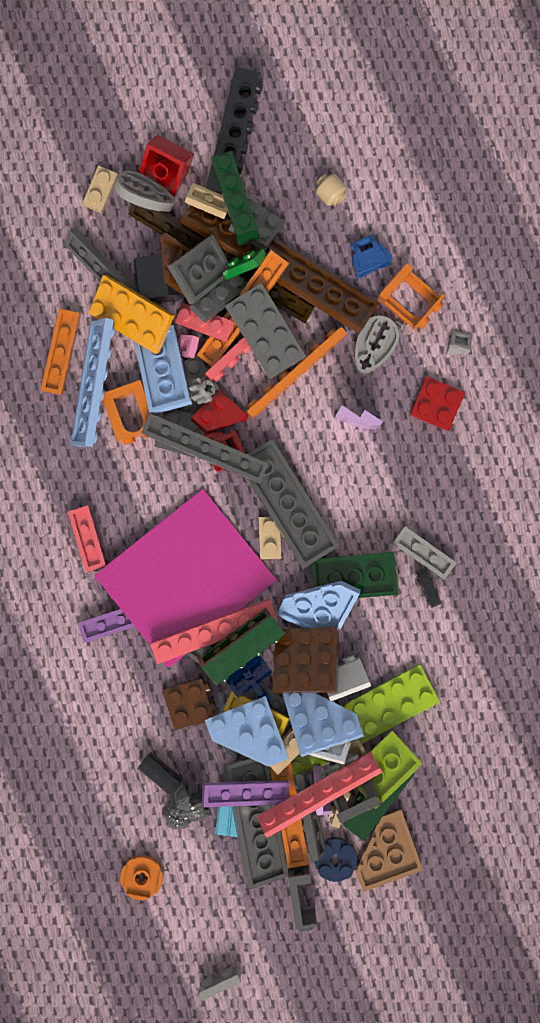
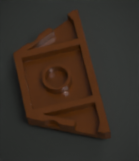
[160,233,190,295]

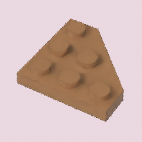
[355,808,423,892]

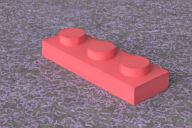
[175,303,234,342]
[204,338,252,382]
[68,506,107,572]

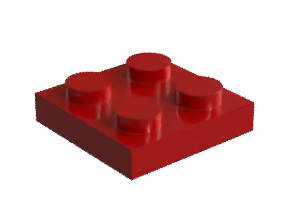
[410,376,465,432]

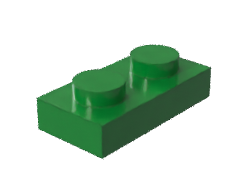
[222,249,267,280]

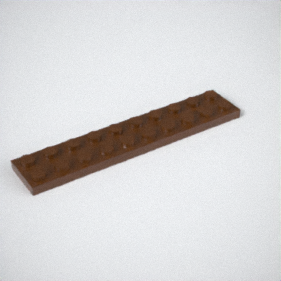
[180,205,379,334]

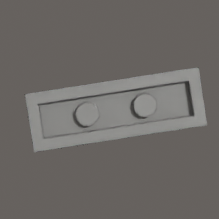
[392,526,457,580]

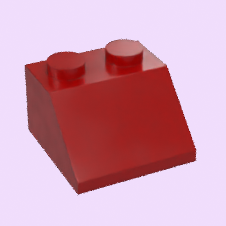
[139,134,194,198]

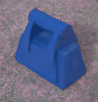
[349,234,393,279]

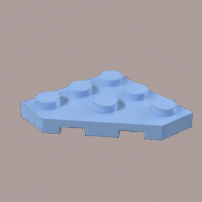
[276,581,361,631]
[283,693,364,757]
[205,696,289,767]

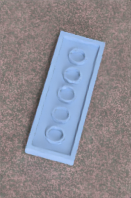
[71,318,115,447]

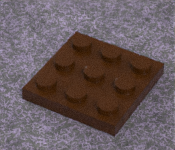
[272,627,339,694]

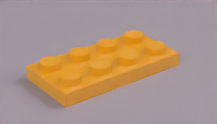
[89,275,175,354]

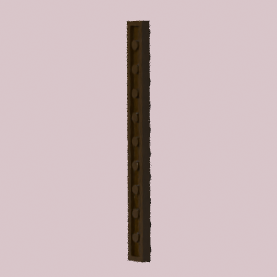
[128,203,315,324]

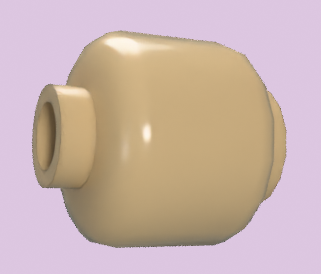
[316,174,347,207]

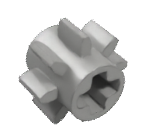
[189,377,215,404]

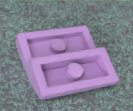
[335,406,383,429]

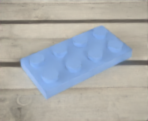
[134,325,192,415]

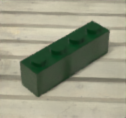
[211,151,259,245]
[198,608,285,685]
[342,772,415,841]

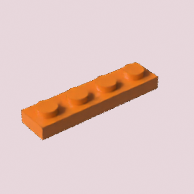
[41,308,81,396]

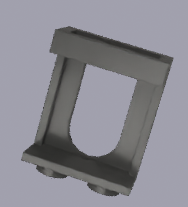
[318,753,383,823]
[288,865,317,931]

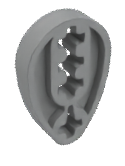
[115,171,175,212]
[354,316,399,375]

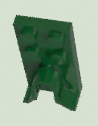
[311,551,402,598]

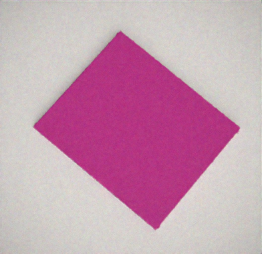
[94,489,276,668]

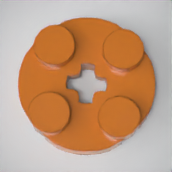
[120,855,163,900]

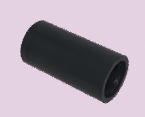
[137,752,183,796]

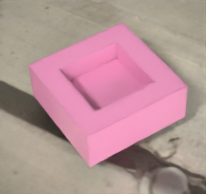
[179,335,199,358]

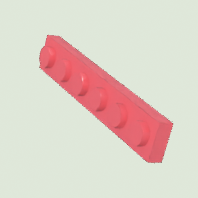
[150,599,277,664]
[257,752,382,838]

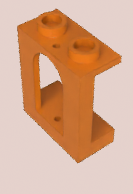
[378,263,445,331]
[103,380,150,445]

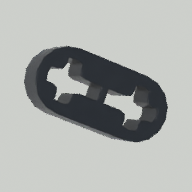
[414,568,441,608]

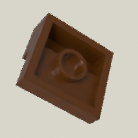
[162,677,218,731]

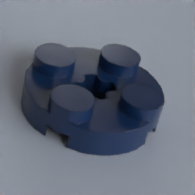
[315,837,357,882]

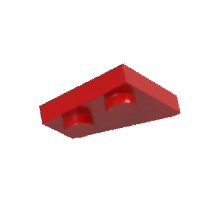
[191,390,249,434]

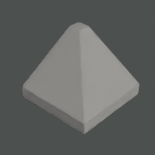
[447,331,472,355]

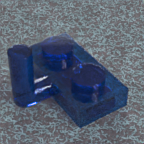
[226,655,272,701]

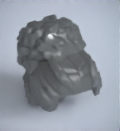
[162,783,209,830]

